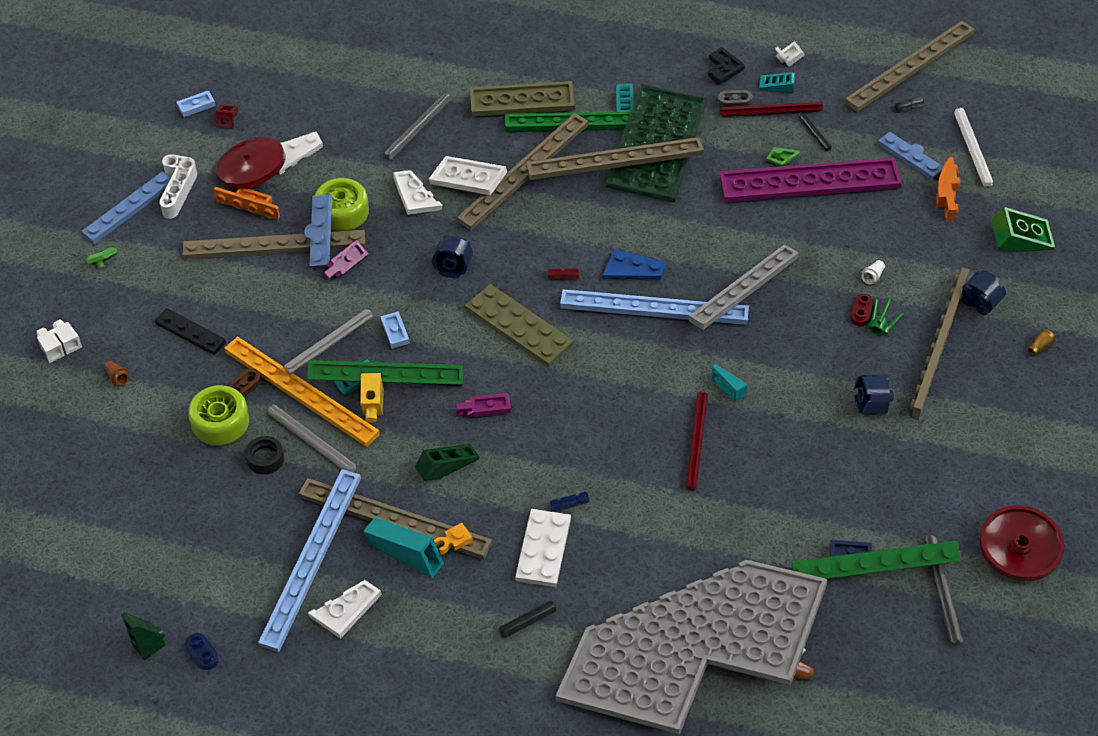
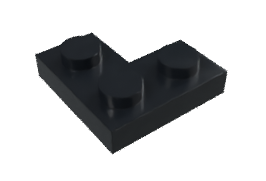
[708,47,745,85]

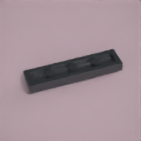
[155,308,226,355]

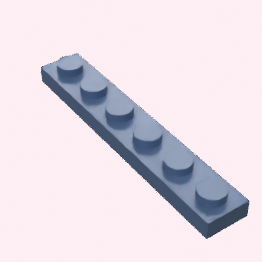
[81,171,171,244]

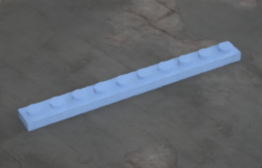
[560,289,749,325]
[258,469,361,652]

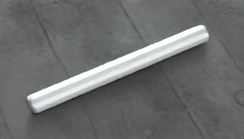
[954,108,993,187]

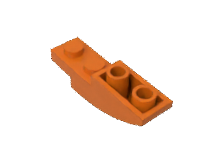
[936,157,960,222]

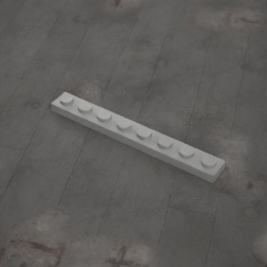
[689,245,799,330]

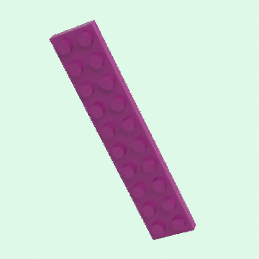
[719,157,902,202]

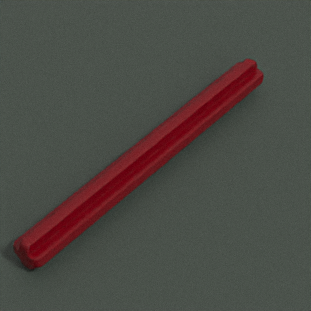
[720,102,823,116]
[686,392,708,491]

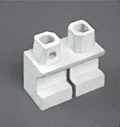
[37,320,82,363]

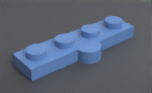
[878,132,943,181]
[304,194,332,268]

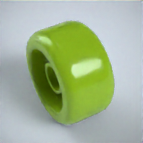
[314,178,369,232]
[188,385,249,446]

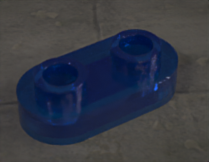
[185,633,219,670]

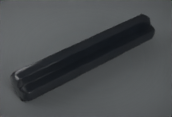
[499,601,556,638]

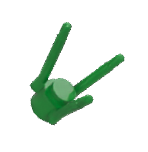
[868,297,904,336]

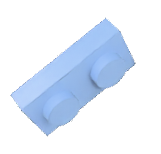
[177,91,216,117]
[380,312,410,349]

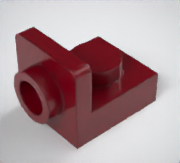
[216,105,238,129]

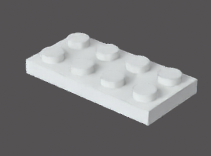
[429,156,507,195]
[515,509,571,587]

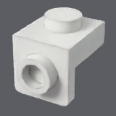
[775,41,805,67]

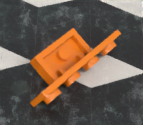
[213,187,280,220]

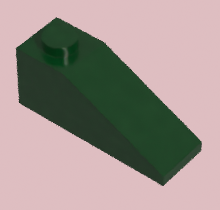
[415,444,480,481]
[121,612,166,660]

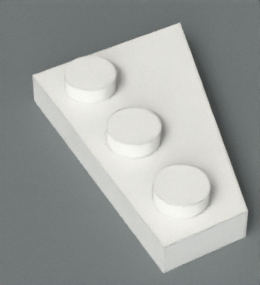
[393,170,442,215]

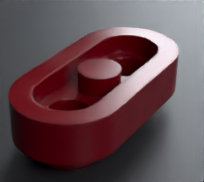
[850,294,873,326]

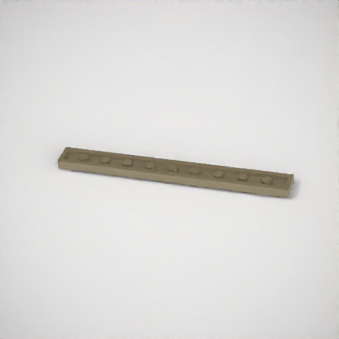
[845,21,974,112]
[457,113,588,230]
[526,137,703,180]
[183,230,366,259]
[909,268,970,420]
[299,478,492,560]

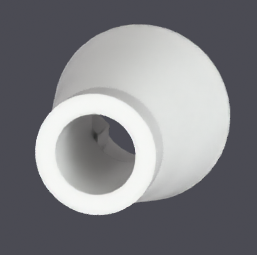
[862,260,885,285]

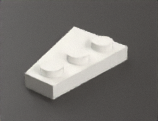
[279,132,323,175]
[308,580,381,639]

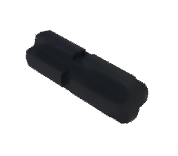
[895,96,924,113]

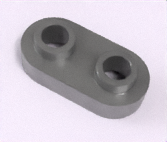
[718,90,752,107]

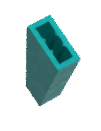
[363,517,444,578]

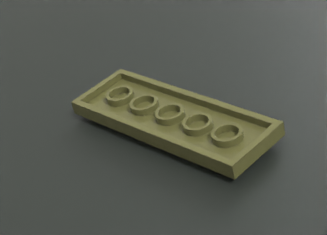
[470,81,575,117]
[465,284,574,367]

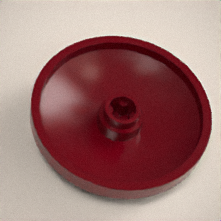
[216,137,286,189]
[980,505,1065,581]

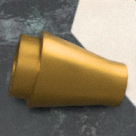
[1027,329,1055,356]

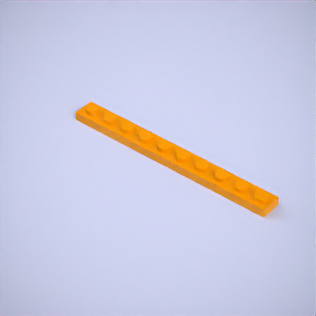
[224,336,380,447]

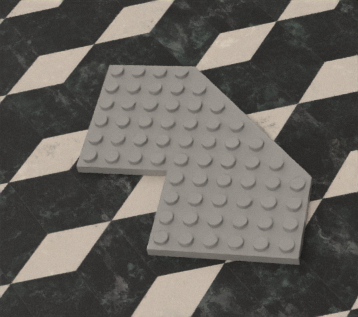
[556,560,827,734]

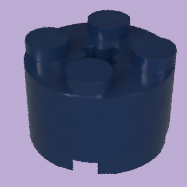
[432,235,473,278]
[962,270,1006,316]
[854,374,894,414]

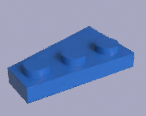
[603,249,667,280]

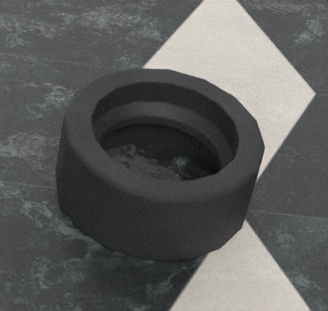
[245,436,284,475]

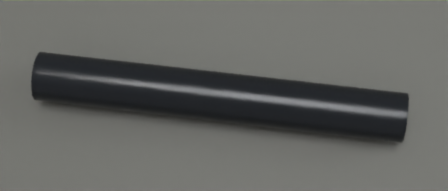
[799,113,832,151]

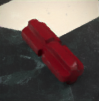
[548,268,579,280]

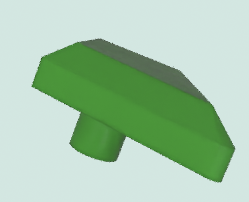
[766,147,800,167]
[86,247,118,268]

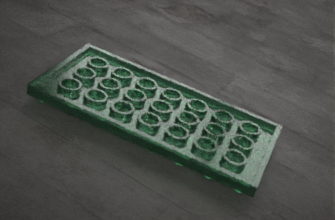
[606,84,707,203]

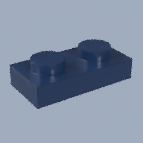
[830,540,872,557]

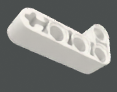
[159,155,197,219]

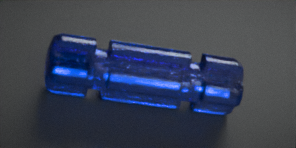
[550,492,589,512]

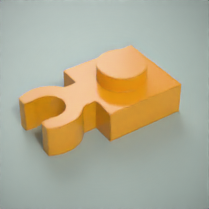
[434,523,473,555]

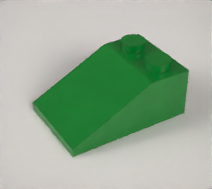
[991,207,1055,252]

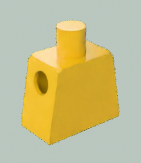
[361,373,384,423]

